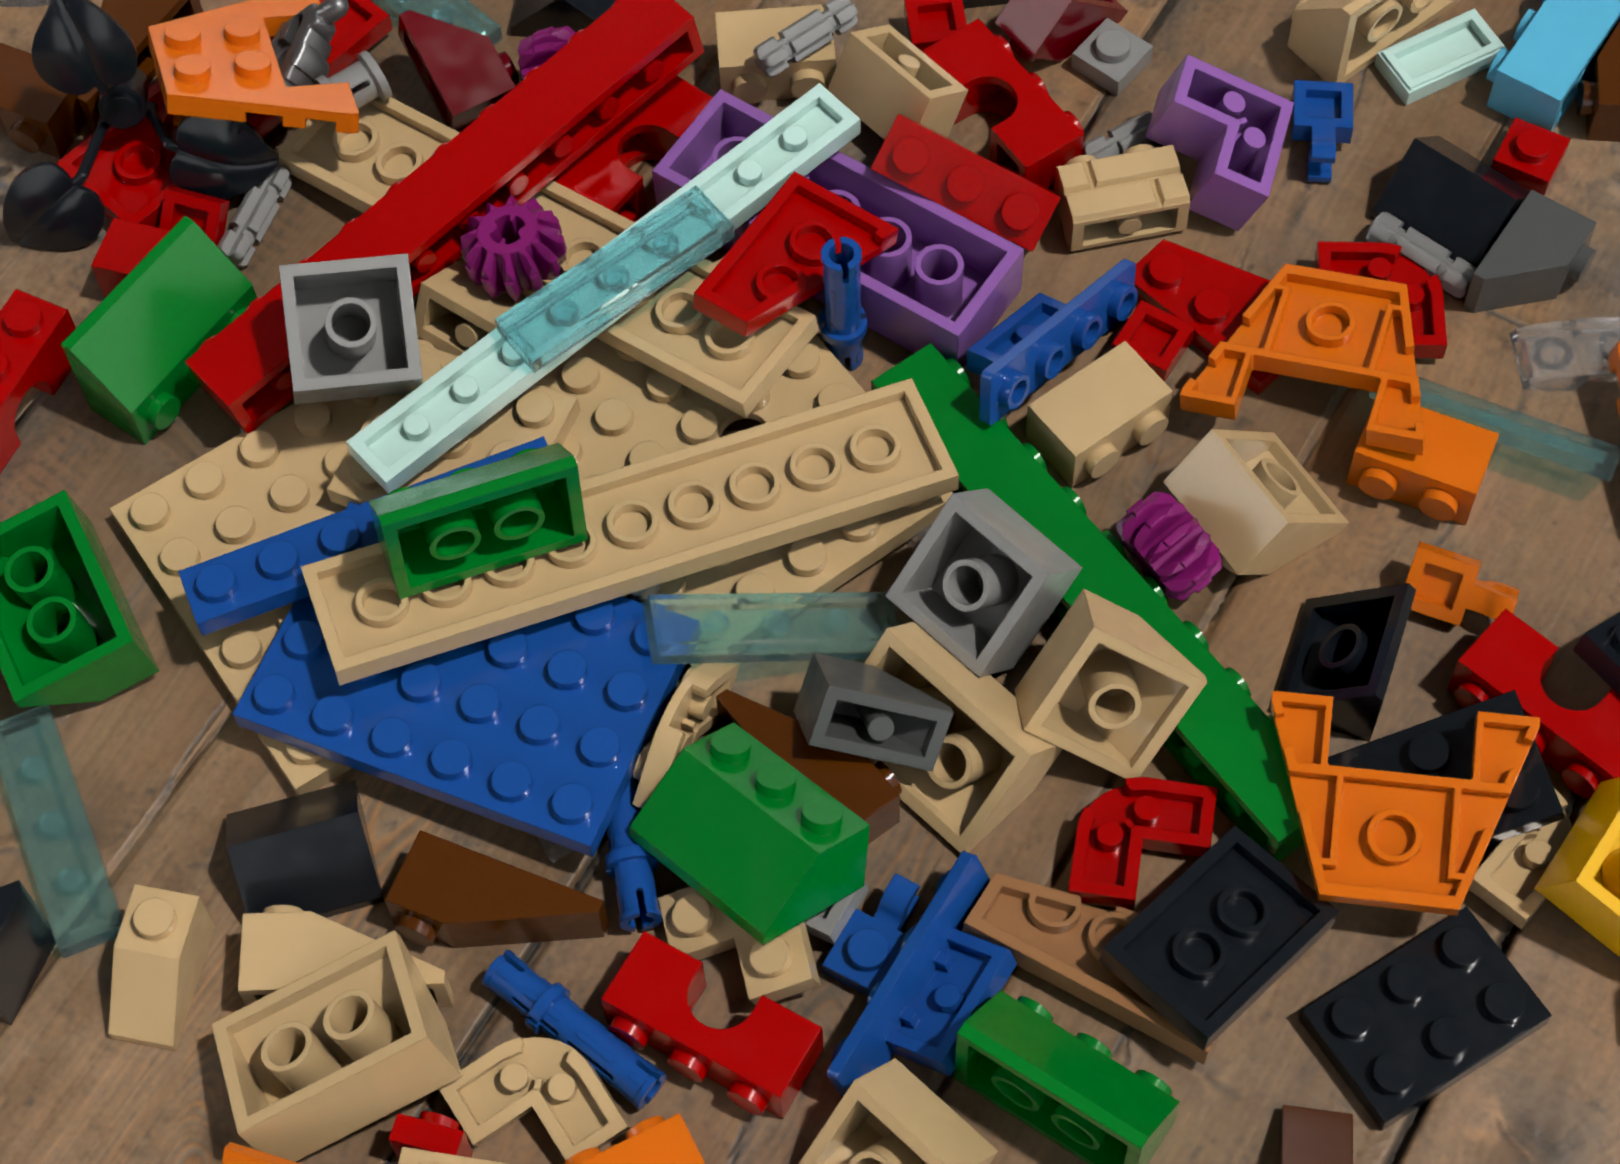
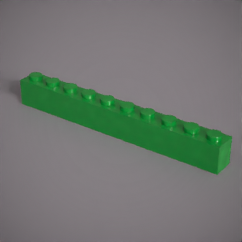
[871,343,1304,862]

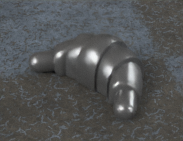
[271,0,349,120]

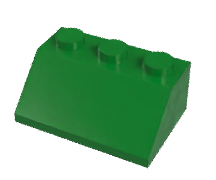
[61,216,257,445]
[369,443,588,600]
[0,490,159,707]
[629,722,870,945]
[954,990,1180,1164]

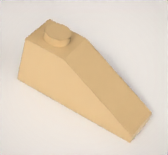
[238,905,454,1008]

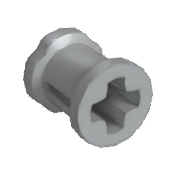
[314,50,392,109]

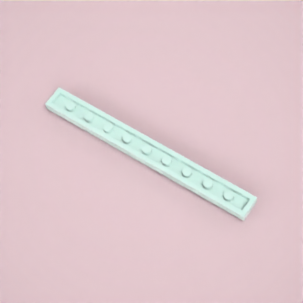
[346,83,861,493]

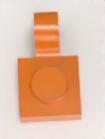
[1405,541,1520,626]

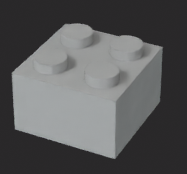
[279,254,423,405]
[885,488,1083,677]

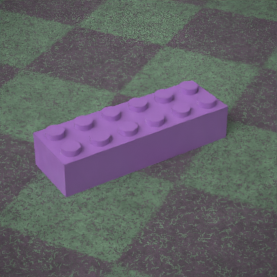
[652,89,1024,368]

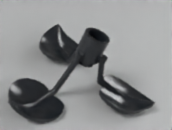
[3,0,279,251]

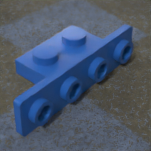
[967,259,1138,425]
[827,851,1017,1098]

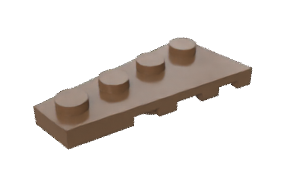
[962,873,1220,1065]

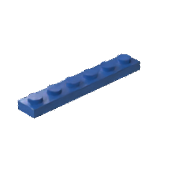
[178,436,548,636]

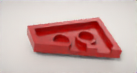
[693,171,899,337]
[1135,239,1279,395]

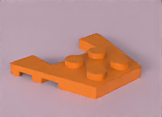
[148,0,359,134]
[1180,263,1425,456]
[1271,690,1540,916]

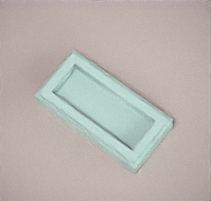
[1374,8,1507,106]

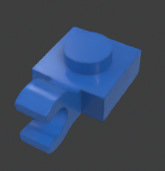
[1291,80,1353,183]
[822,873,920,996]

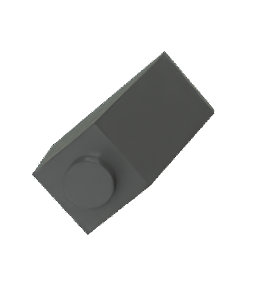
[1463,189,1597,313]
[793,652,954,772]

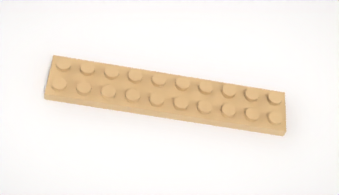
[276,97,819,418]
[301,378,959,686]

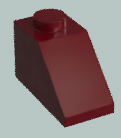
[994,0,1128,62]
[398,10,519,132]

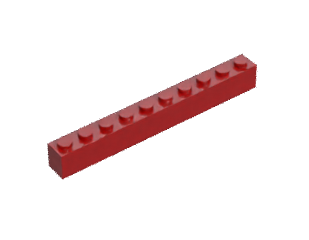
[185,0,705,434]

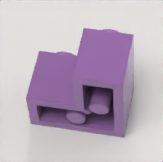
[1145,54,1294,231]

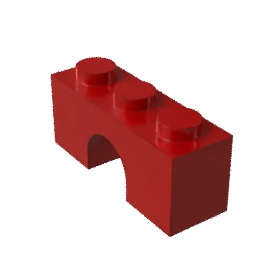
[922,18,1085,188]
[553,76,713,222]
[870,113,1061,252]
[0,289,76,474]
[1447,608,1620,799]
[601,931,824,1119]

